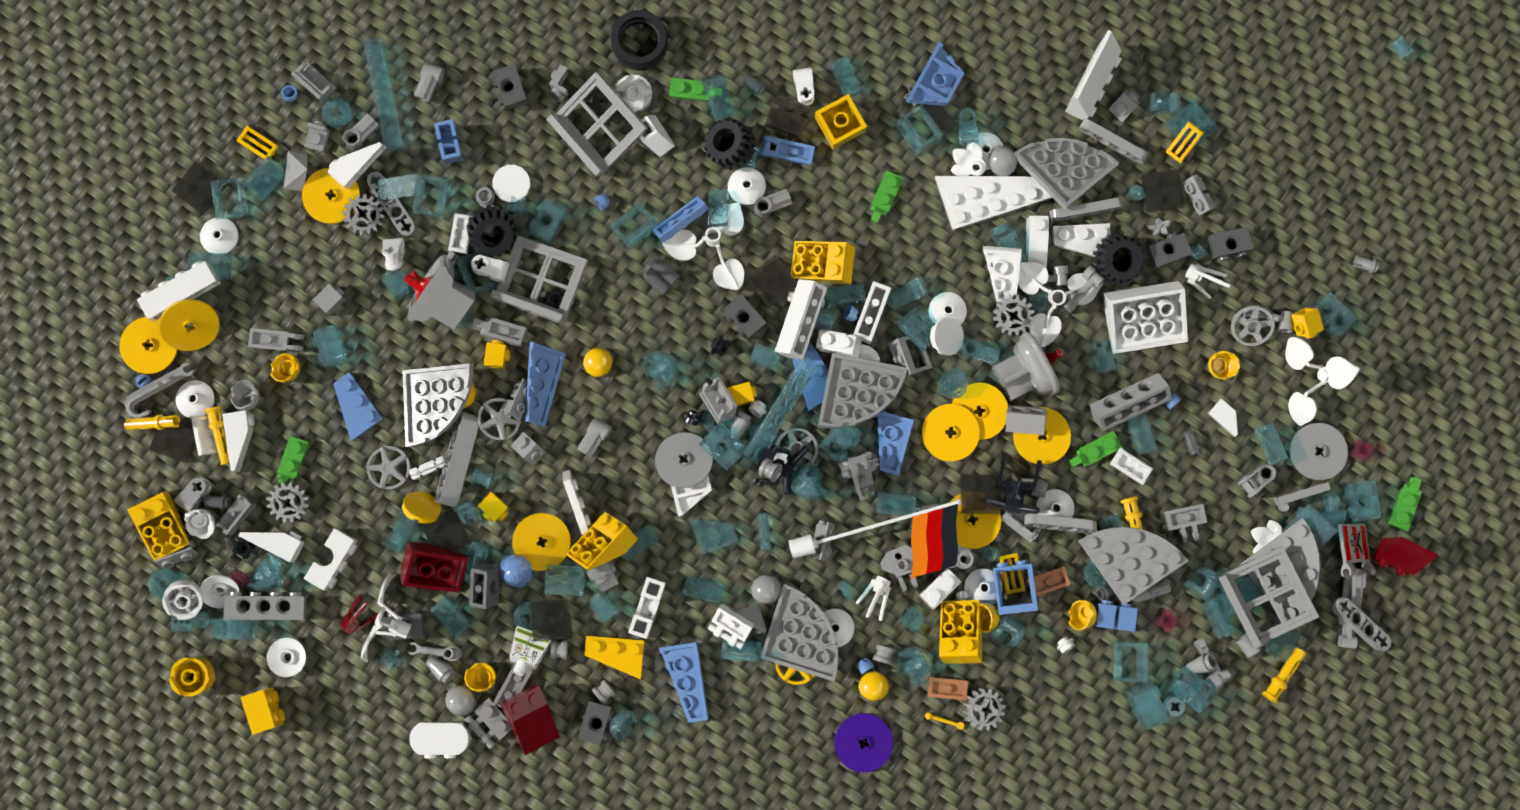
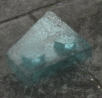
[689,519,738,555]

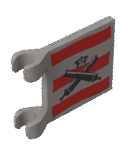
[1338,524,1376,577]

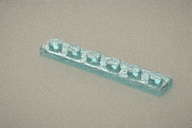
[363,37,405,152]
[743,356,819,463]

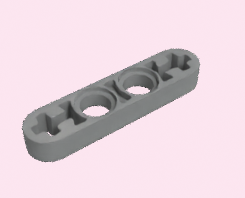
[1079,119,1148,164]
[367,172,416,237]
[1049,198,1123,222]
[1024,514,1097,534]
[1331,597,1391,651]

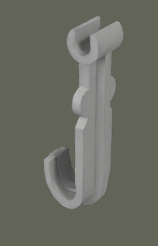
[125,361,197,418]
[1338,568,1366,649]

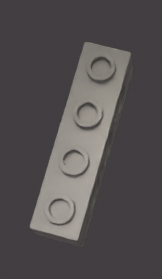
[1090,373,1172,431]
[223,592,306,620]

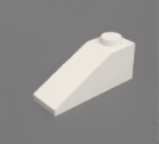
[327,142,387,189]
[1026,216,1049,269]
[222,410,255,472]
[238,531,305,563]

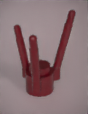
[340,594,387,635]

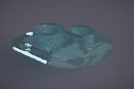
[829,55,863,97]

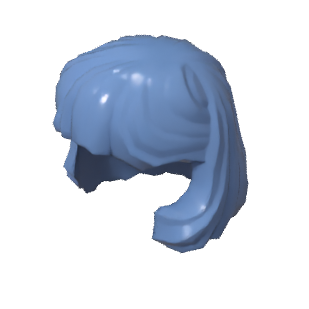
[500,554,533,588]

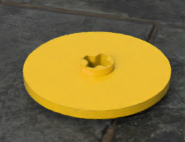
[302,168,360,224]
[159,299,219,351]
[120,317,178,374]
[952,383,1008,440]
[922,404,980,461]
[1013,407,1071,465]
[949,492,1001,549]
[512,513,571,571]

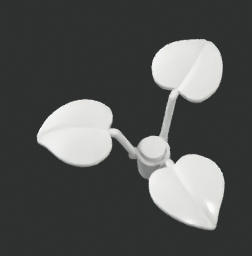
[663,203,744,290]
[1018,262,1103,347]
[1285,337,1360,426]
[361,573,412,662]

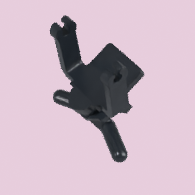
[753,444,809,495]
[986,453,1042,514]

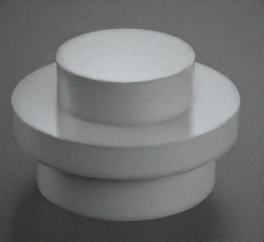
[476,187,495,205]

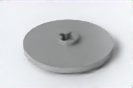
[1290,423,1348,480]
[655,432,713,488]

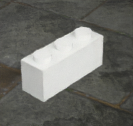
[853,281,891,344]

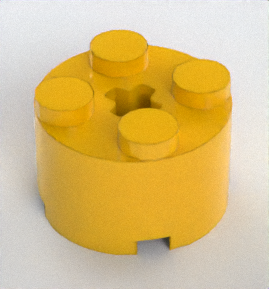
[169,656,216,697]

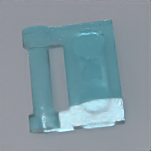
[897,304,935,352]

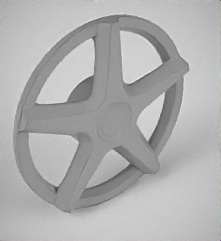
[1231,305,1275,346]
[478,398,521,440]
[776,428,818,471]
[366,446,410,489]

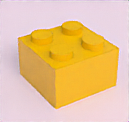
[815,94,867,149]
[241,687,285,735]

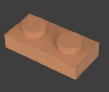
[1027,566,1071,596]
[927,677,968,700]

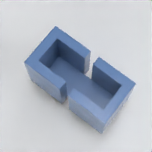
[434,119,464,165]
[1093,600,1138,632]

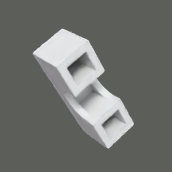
[304,528,358,591]
[628,577,666,639]

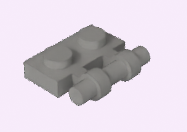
[464,697,512,749]

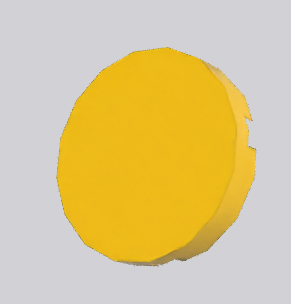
[402,492,441,524]

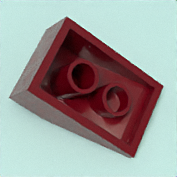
[1373,537,1437,578]
[399,541,469,593]
[500,685,560,756]

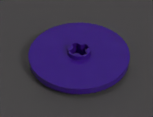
[834,713,893,773]

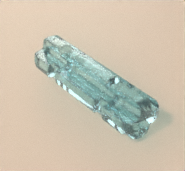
[758,513,771,551]

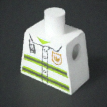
[510,626,552,676]

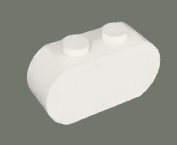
[410,721,471,758]

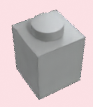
[313,284,346,315]

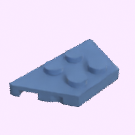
[906,42,964,106]

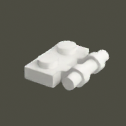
[708,604,755,650]

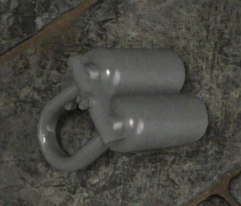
[640,256,680,296]

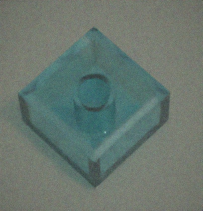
[1124,682,1170,730]

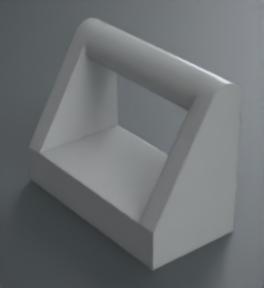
[888,332,933,378]

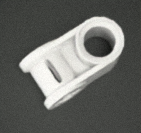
[792,67,814,106]
[382,238,405,270]
[471,255,510,283]

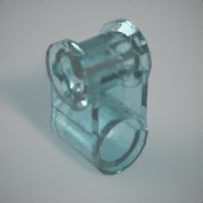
[959,108,979,147]

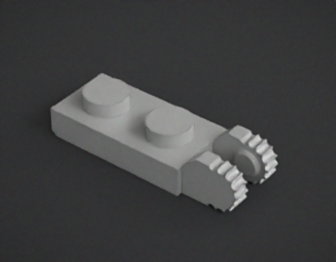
[248,328,305,351]

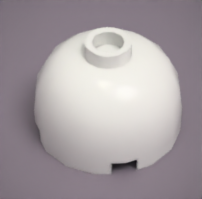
[162,579,204,620]

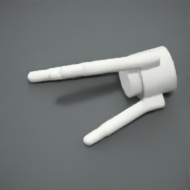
[1185,263,1230,299]
[856,576,891,621]

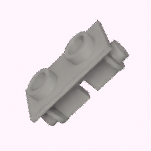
[1182,174,1215,216]
[503,379,527,422]
[838,452,880,479]
[1001,511,1041,543]
[811,520,836,562]
[155,540,199,569]

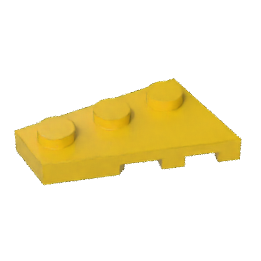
[585,636,645,679]

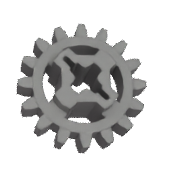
[342,194,385,236]
[993,294,1035,336]
[266,480,310,523]
[963,688,1006,731]

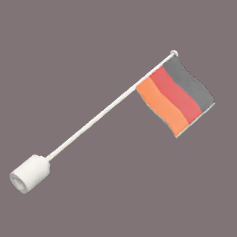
[788,498,961,578]

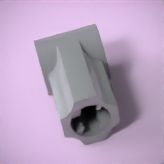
[414,62,445,103]
[343,114,380,151]
[754,189,792,217]
[577,417,612,458]
[1236,622,1274,658]

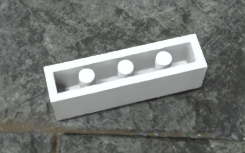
[136,261,221,322]
[775,279,827,360]

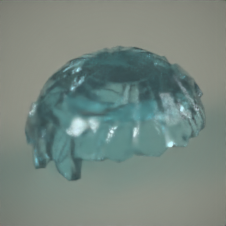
[938,367,968,399]
[610,709,637,742]

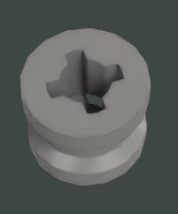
[759,458,782,482]
[550,640,568,660]
[873,645,895,665]
[592,680,616,704]
[1163,696,1185,717]

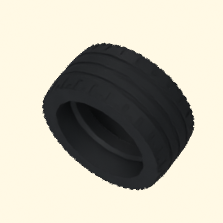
[611,10,668,71]

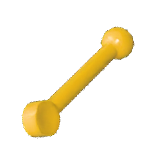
[925,712,964,730]

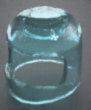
[1183,567,1220,601]
[988,614,1025,648]

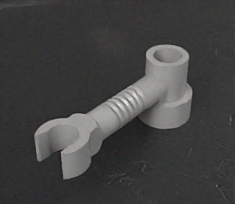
[1064,265,1105,313]
[1046,266,1068,286]
[1243,310,1294,333]
[1194,638,1231,690]
[408,642,462,661]

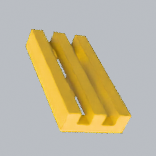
[1166,121,1204,163]
[236,126,280,162]
[998,553,1026,595]

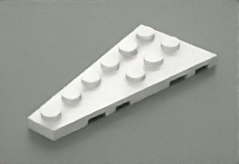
[934,176,1052,230]

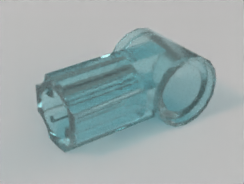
[889,276,930,309]
[960,339,1000,366]

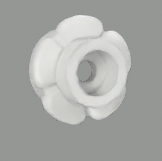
[749,400,767,418]
[1057,637,1075,654]

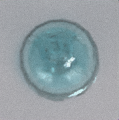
[641,350,677,390]
[791,461,826,501]
[248,552,285,592]
[896,646,933,686]

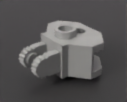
[880,546,918,592]
[587,560,619,592]

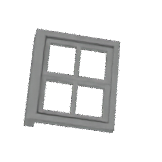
[546,72,648,176]
[490,236,589,325]
[1218,546,1319,649]

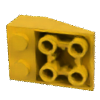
[790,241,856,284]
[127,490,190,561]
[566,512,638,571]
[939,600,982,664]

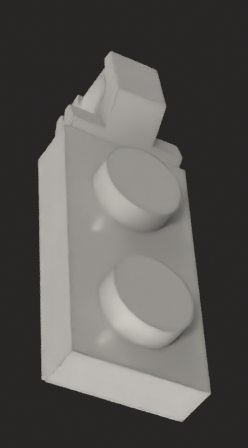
[472,317,527,347]

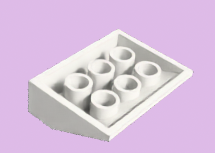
[1065,30,1122,120]
[1103,281,1188,354]

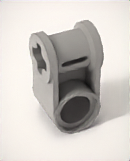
[1237,465,1276,498]
[174,478,212,513]

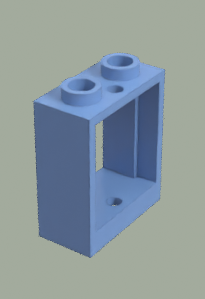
[993,560,1038,615]

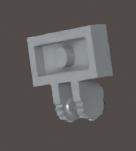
[1164,504,1207,543]

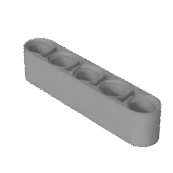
[435,412,479,507]

